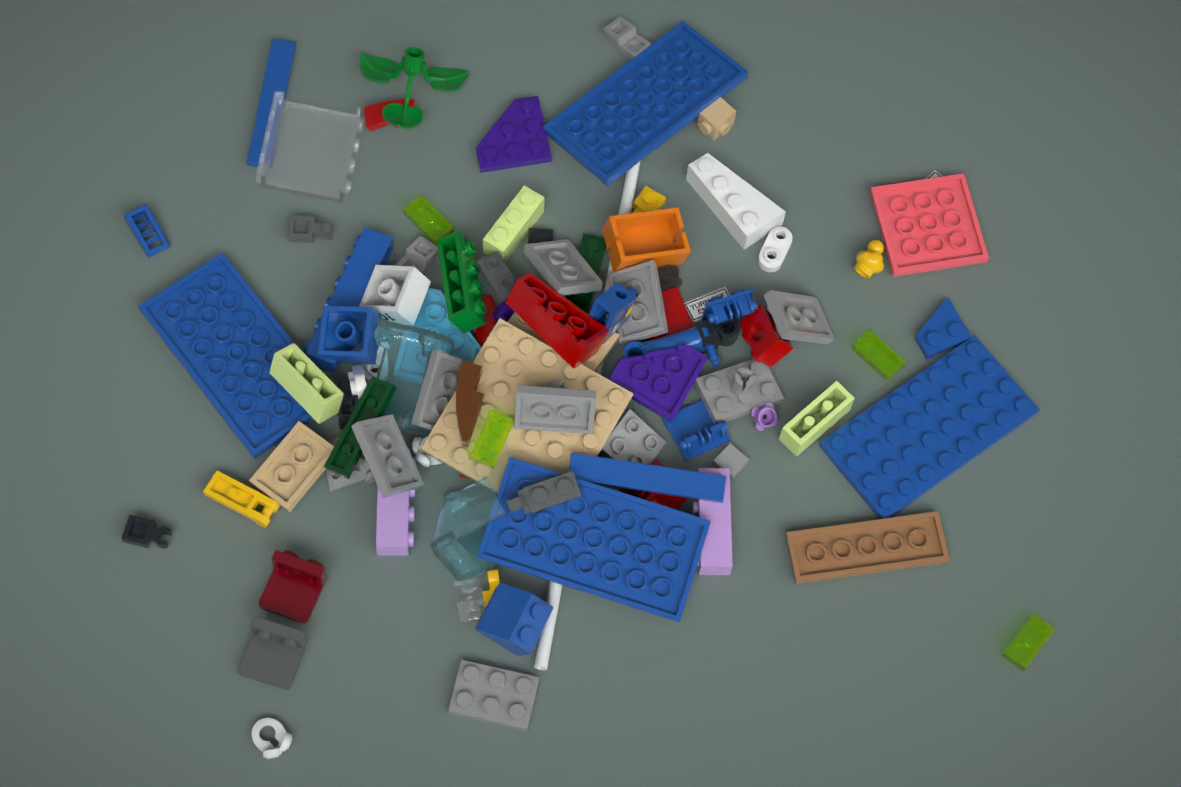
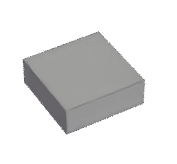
[713,443,750,480]

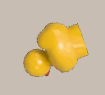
[853,240,884,279]

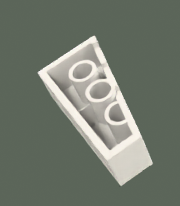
[686,153,786,250]

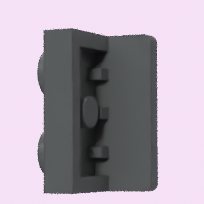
[477,252,517,302]

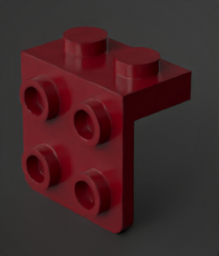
[259,550,328,624]

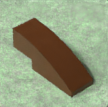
[456,360,484,448]

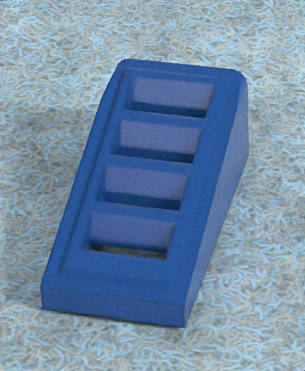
[124,204,170,258]

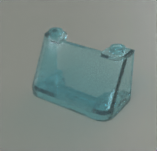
[356,320,454,437]

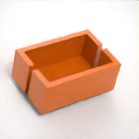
[602,207,691,272]

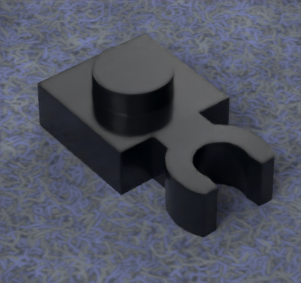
[337,381,355,430]
[121,515,173,549]

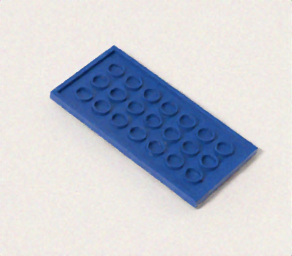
[543,21,748,186]
[138,253,313,459]
[818,335,1040,519]
[477,457,711,623]

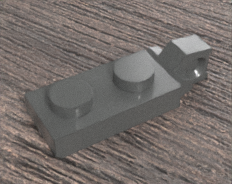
[506,471,582,514]

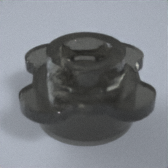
[657,265,682,290]

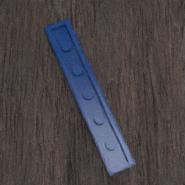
[247,39,296,169]
[568,453,726,503]

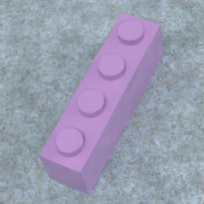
[376,449,416,556]
[692,468,733,575]

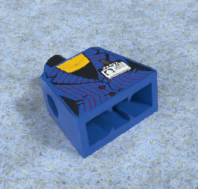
[589,283,638,344]

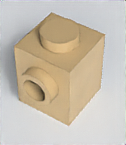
[697,97,737,140]

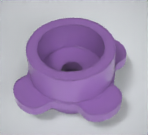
[751,402,778,431]

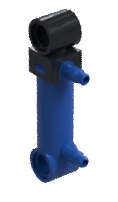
[622,315,740,367]

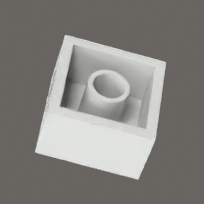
[359,265,431,326]

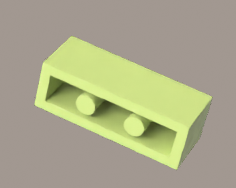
[483,185,545,263]
[270,343,344,424]
[779,381,855,457]

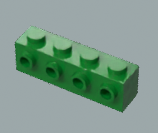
[437,230,486,333]

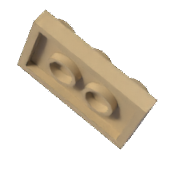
[249,421,334,512]

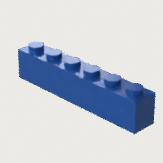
[304,227,394,374]

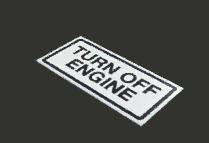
[684,287,730,322]

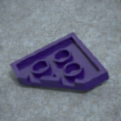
[476,96,552,173]
[608,344,708,422]

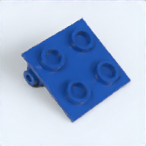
[700,289,758,325]
[662,400,731,461]

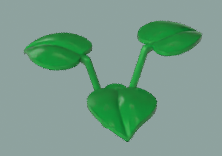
[360,47,469,129]

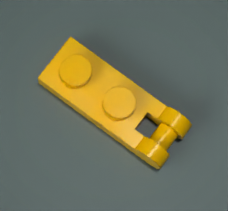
[203,471,280,528]

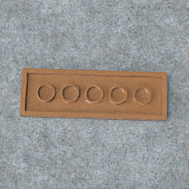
[785,511,950,585]

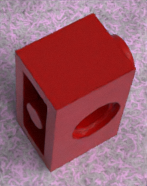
[740,304,793,367]

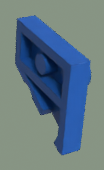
[915,298,971,360]

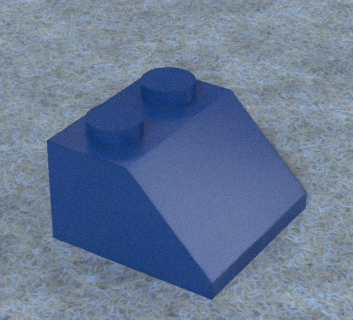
[318,306,381,365]
[475,583,554,656]

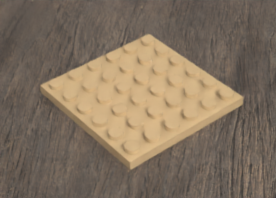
[421,318,633,494]

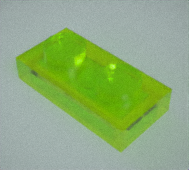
[403,195,454,246]
[851,329,906,382]
[470,410,515,469]
[1002,613,1055,672]

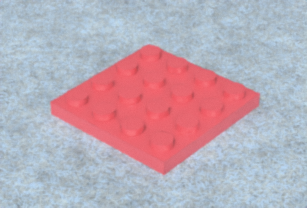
[869,173,989,277]

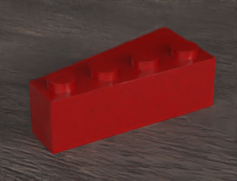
[505,272,610,369]

